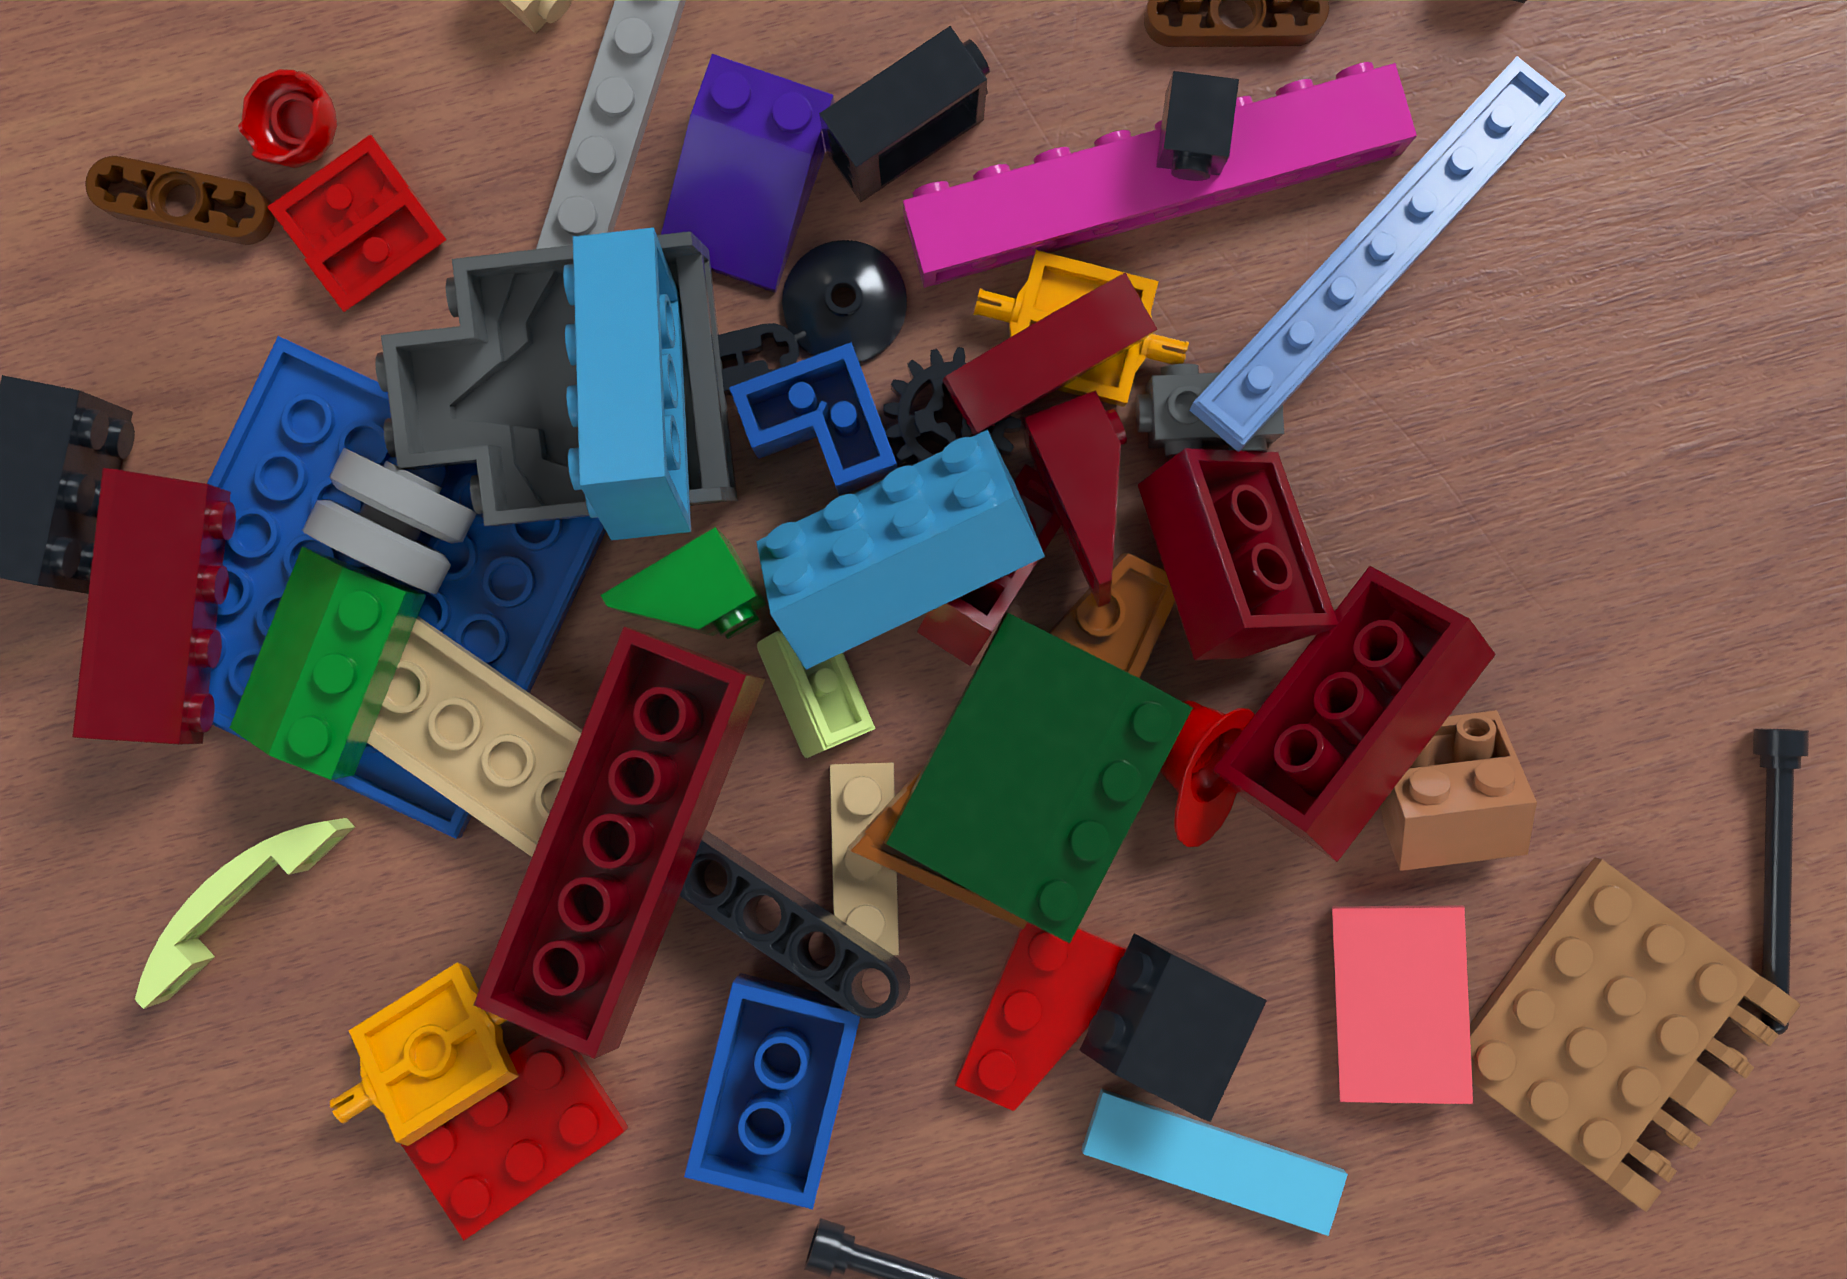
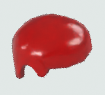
[238,69,337,168]

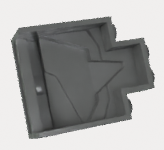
[375,231,738,526]

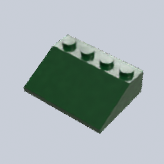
[884,613,1193,943]

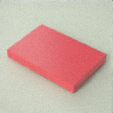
[1332,905,1473,1104]

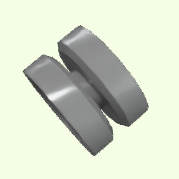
[302,448,477,594]

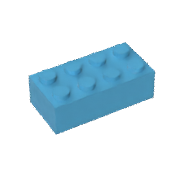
[563,227,691,540]
[756,429,1045,670]

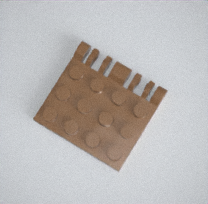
[1470,857,1801,1212]

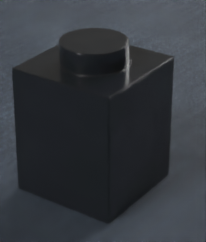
[1156,71,1239,181]

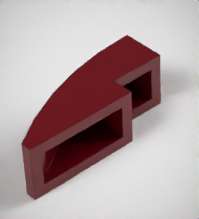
[942,273,1158,436]

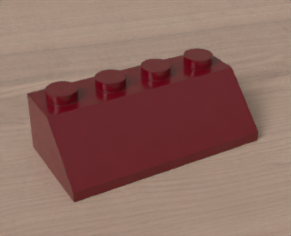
[72,468,236,745]

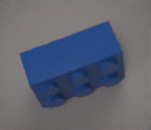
[684,973,860,1210]

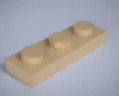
[830,762,899,955]

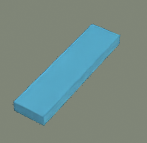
[1081,1089,1348,1236]

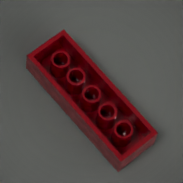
[474,626,765,1059]

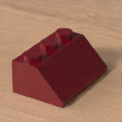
[1138,448,1339,660]

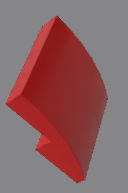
[267,134,447,312]

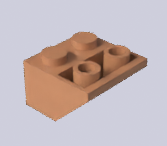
[1381,710,1537,871]

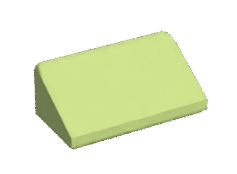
[757,630,876,758]

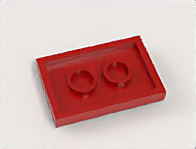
[401,1034,628,1241]

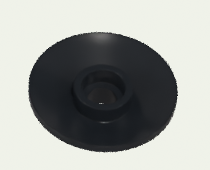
[782,240,907,363]

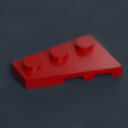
[955,922,1127,1111]

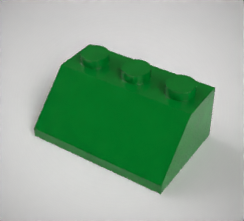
[229,546,426,780]

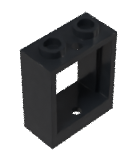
[819,26,990,202]

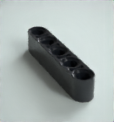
[679,830,910,1019]

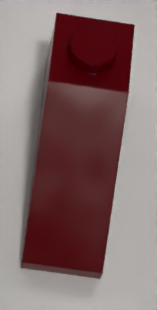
[1024,390,1127,608]
[917,464,1061,666]

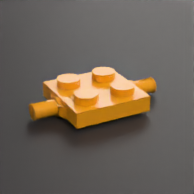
[973,250,1189,407]
[329,962,519,1146]

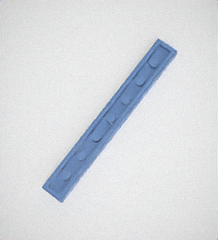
[1189,57,1566,452]

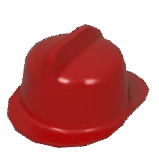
[1160,700,1254,847]

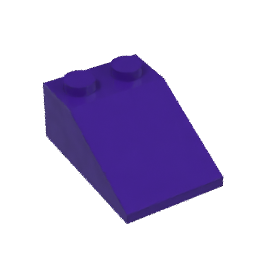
[661,54,835,293]

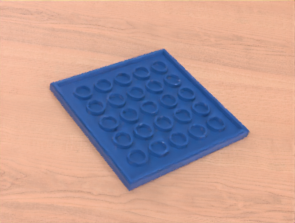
[207,336,606,839]

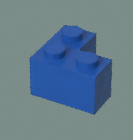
[729,342,897,496]

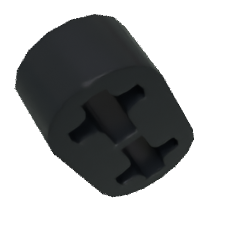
[718,323,800,396]

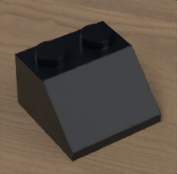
[1079,933,1267,1122]

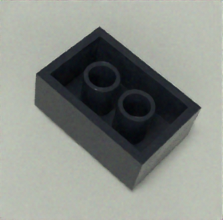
[0,375,135,594]

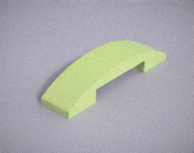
[135,818,355,1009]

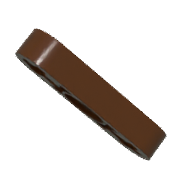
[1144,0,1329,47]
[85,156,275,245]

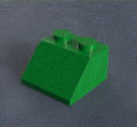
[600,527,767,639]

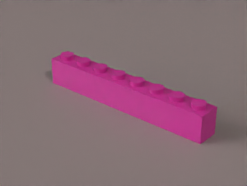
[903,62,1417,288]

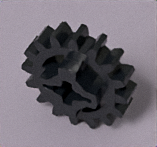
[883,347,1021,464]

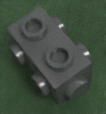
[1135,363,1284,458]

